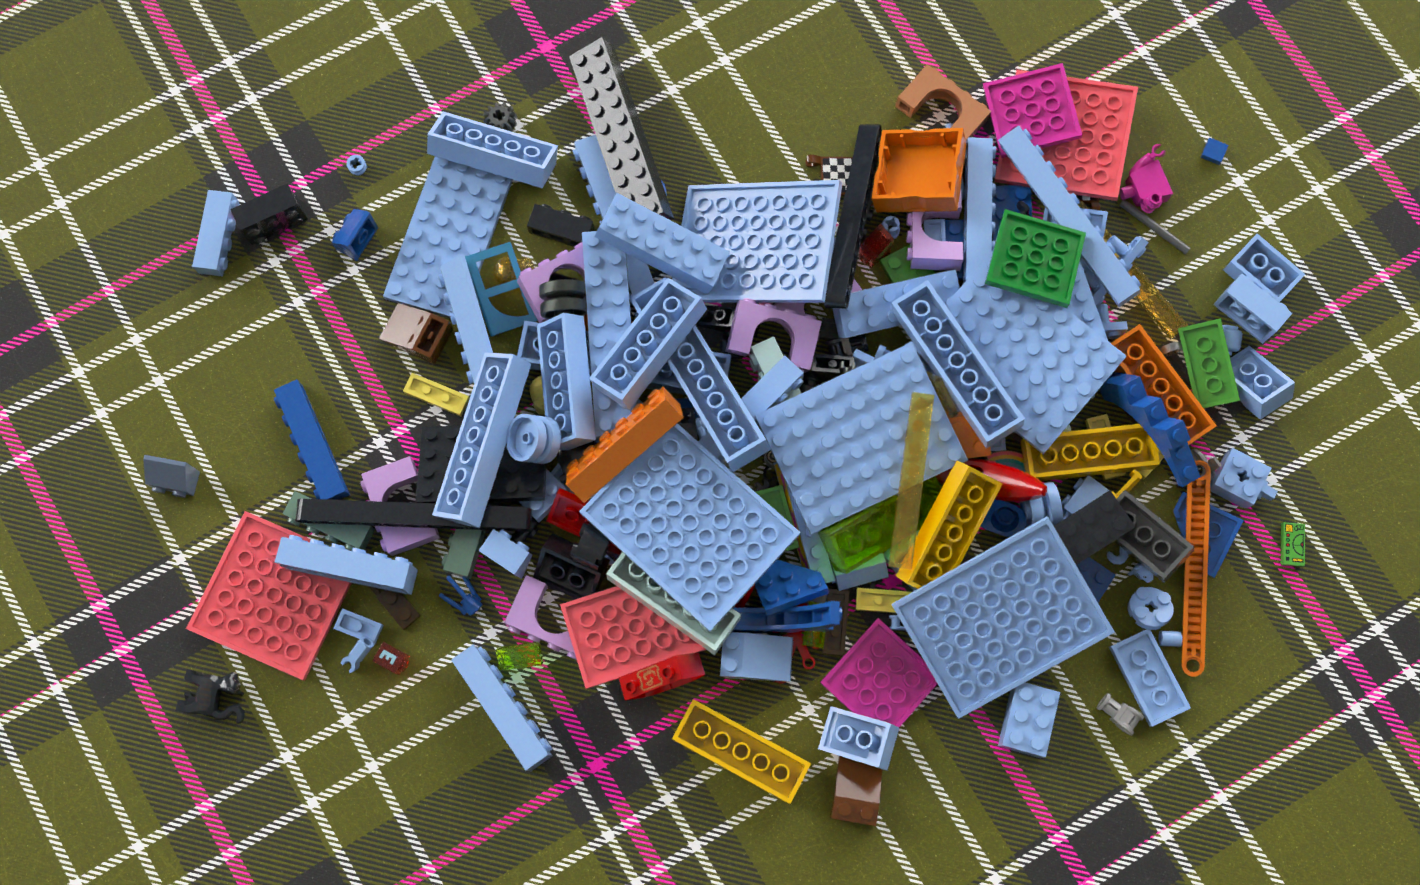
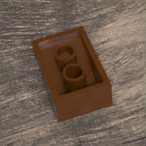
[830,756,882,826]

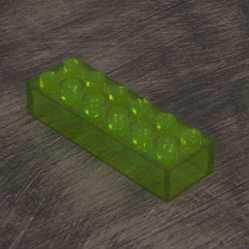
[818,476,941,574]

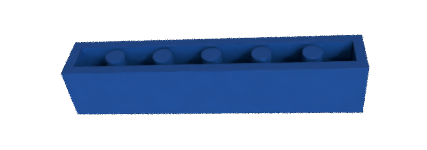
[274,380,350,500]

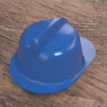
[981,500,1027,537]

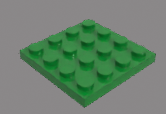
[985,209,1086,308]

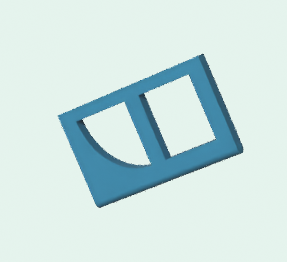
[465,242,538,336]

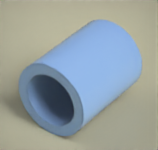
[1159,631,1182,647]

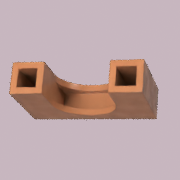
[895,64,991,142]

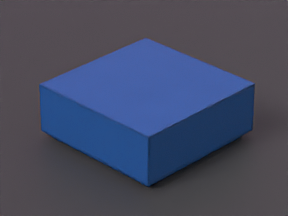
[1201,137,1228,165]

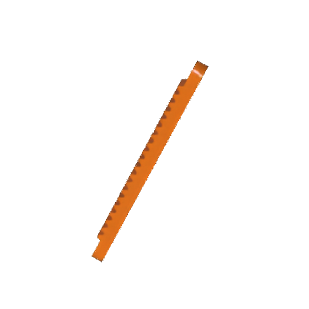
[1181,460,1211,677]

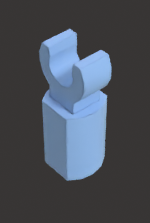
[341,636,374,673]

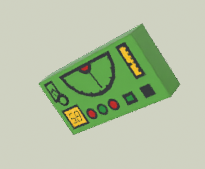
[1281,522,1305,567]

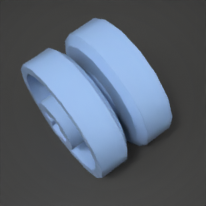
[506,414,561,464]
[1020,481,1063,528]

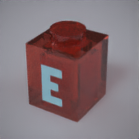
[372,642,410,675]

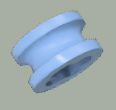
[347,155,367,176]

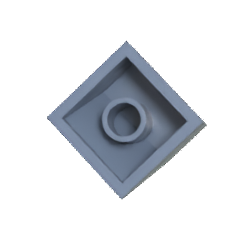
[143,455,200,498]

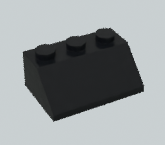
[533,533,610,599]

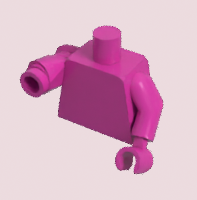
[1119,144,1173,213]

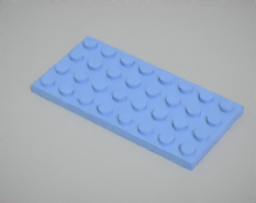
[383,156,513,318]

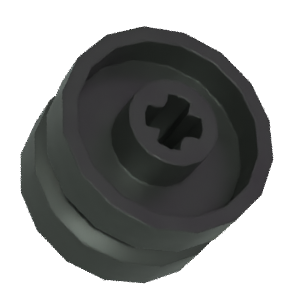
[539,280,587,319]

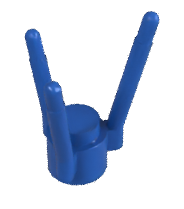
[439,576,483,617]

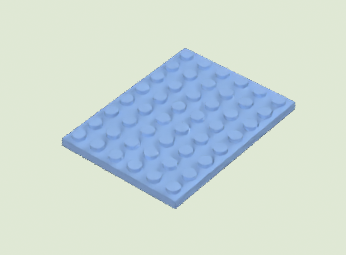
[672,180,842,303]
[913,252,1126,454]
[755,342,968,534]
[579,423,801,632]
[892,517,1115,719]

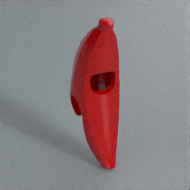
[932,458,1047,502]

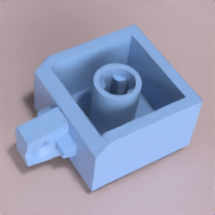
[1210,448,1278,508]

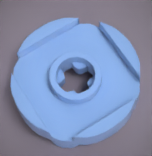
[1128,587,1173,630]

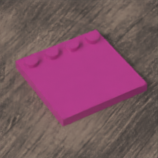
[983,63,1082,158]
[819,618,938,727]

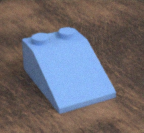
[1230,346,1295,420]
[720,632,793,682]
[818,706,899,770]

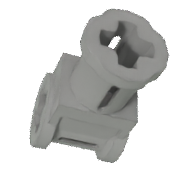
[1097,693,1144,736]

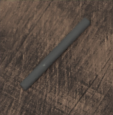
[1119,200,1190,254]

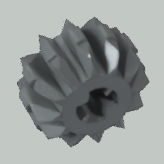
[483,102,517,132]

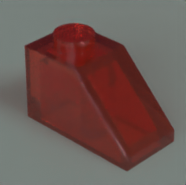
[858,224,894,268]

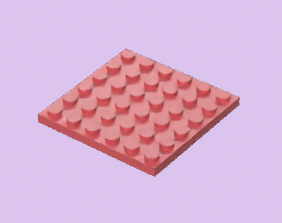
[994,70,1138,201]
[186,511,352,681]

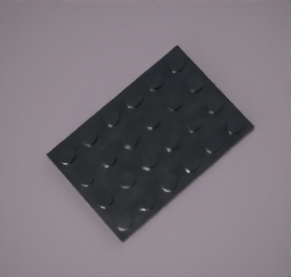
[415,425,547,504]

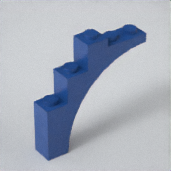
[1099,372,1201,487]
[732,601,842,634]

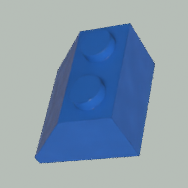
[331,209,378,261]

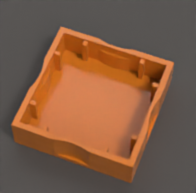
[871,128,967,212]

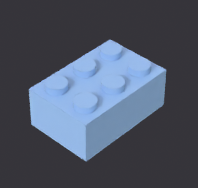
[1223,234,1305,302]
[1213,274,1292,344]
[998,682,1060,758]

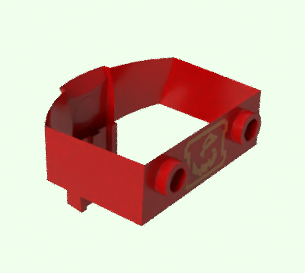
[618,652,705,700]

